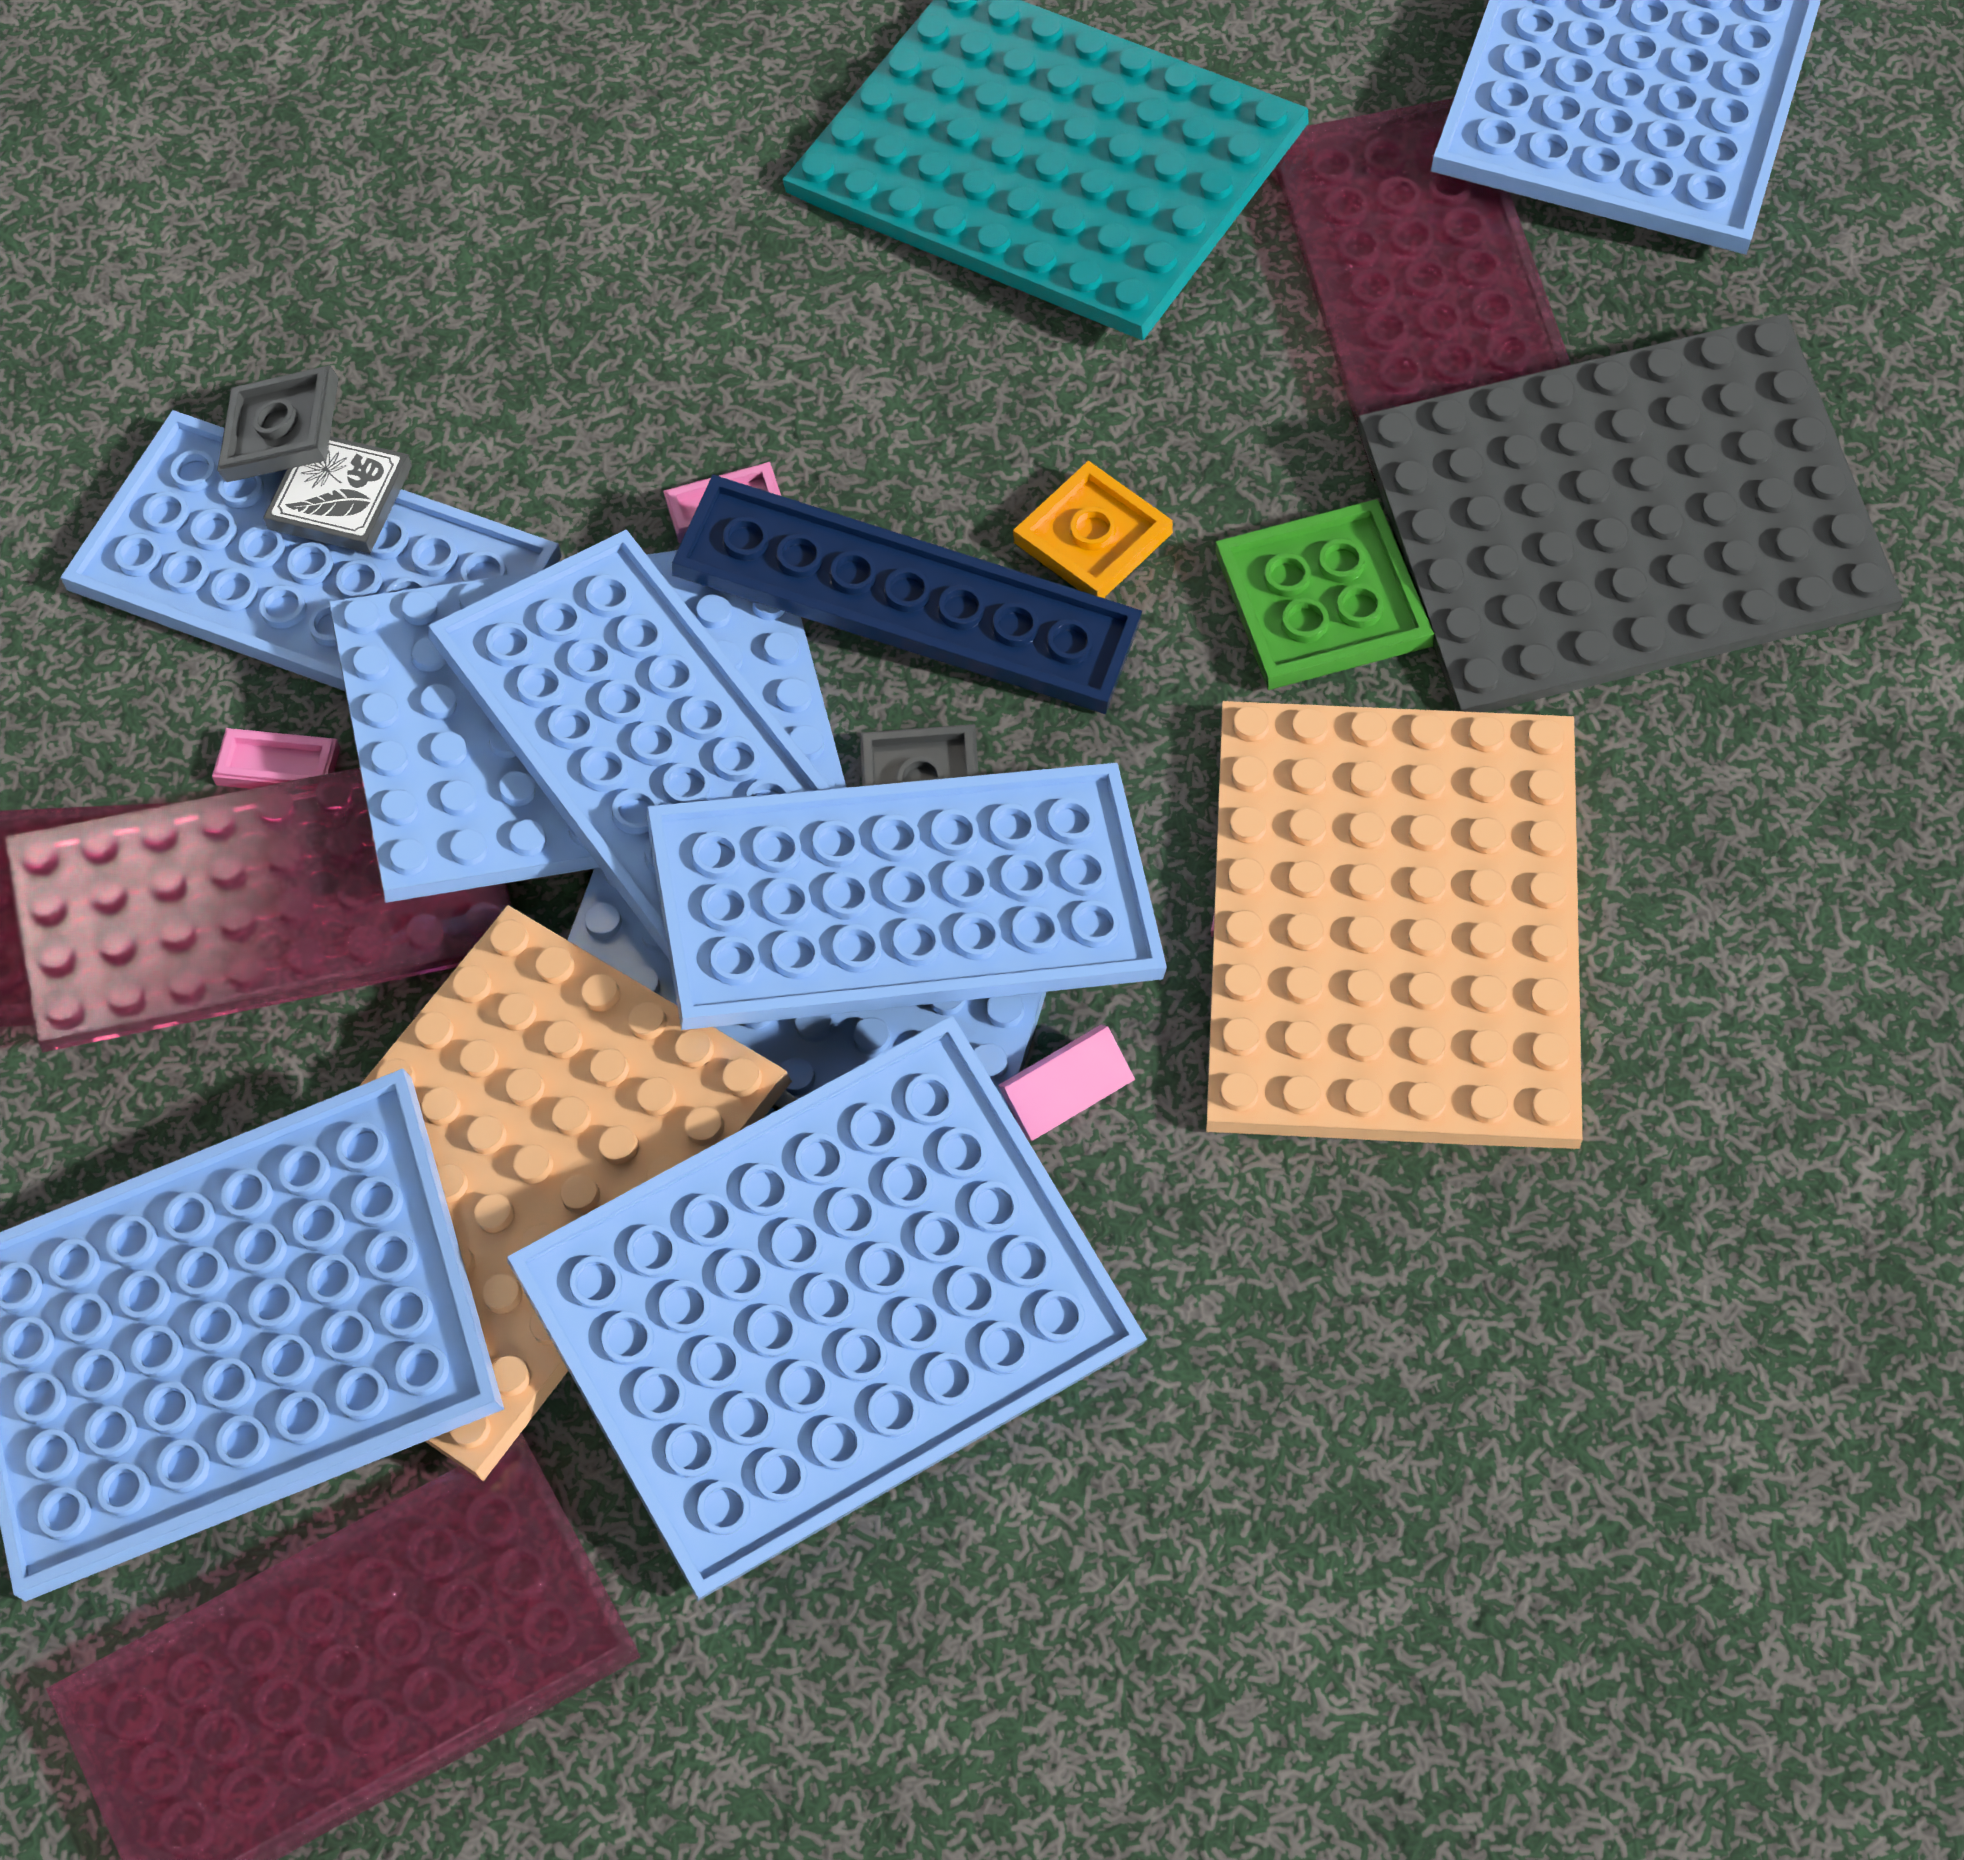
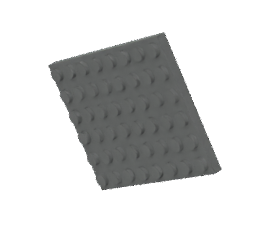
[1357,313,1903,712]

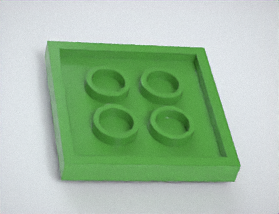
[1216,499,1434,690]

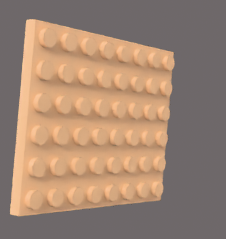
[1206,701,1583,1149]
[360,905,792,1481]

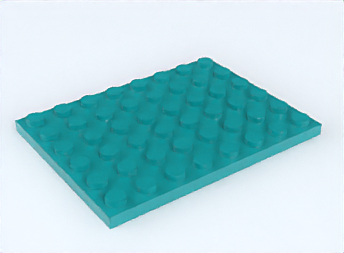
[783,0,1309,341]

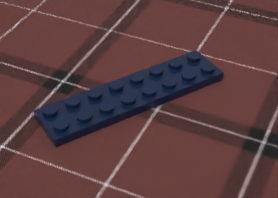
[672,474,1142,714]

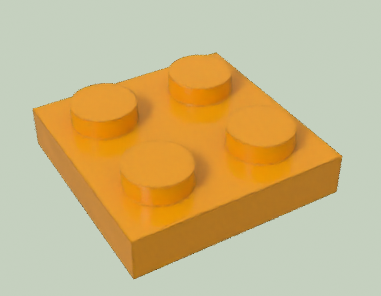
[1013,461,1173,598]

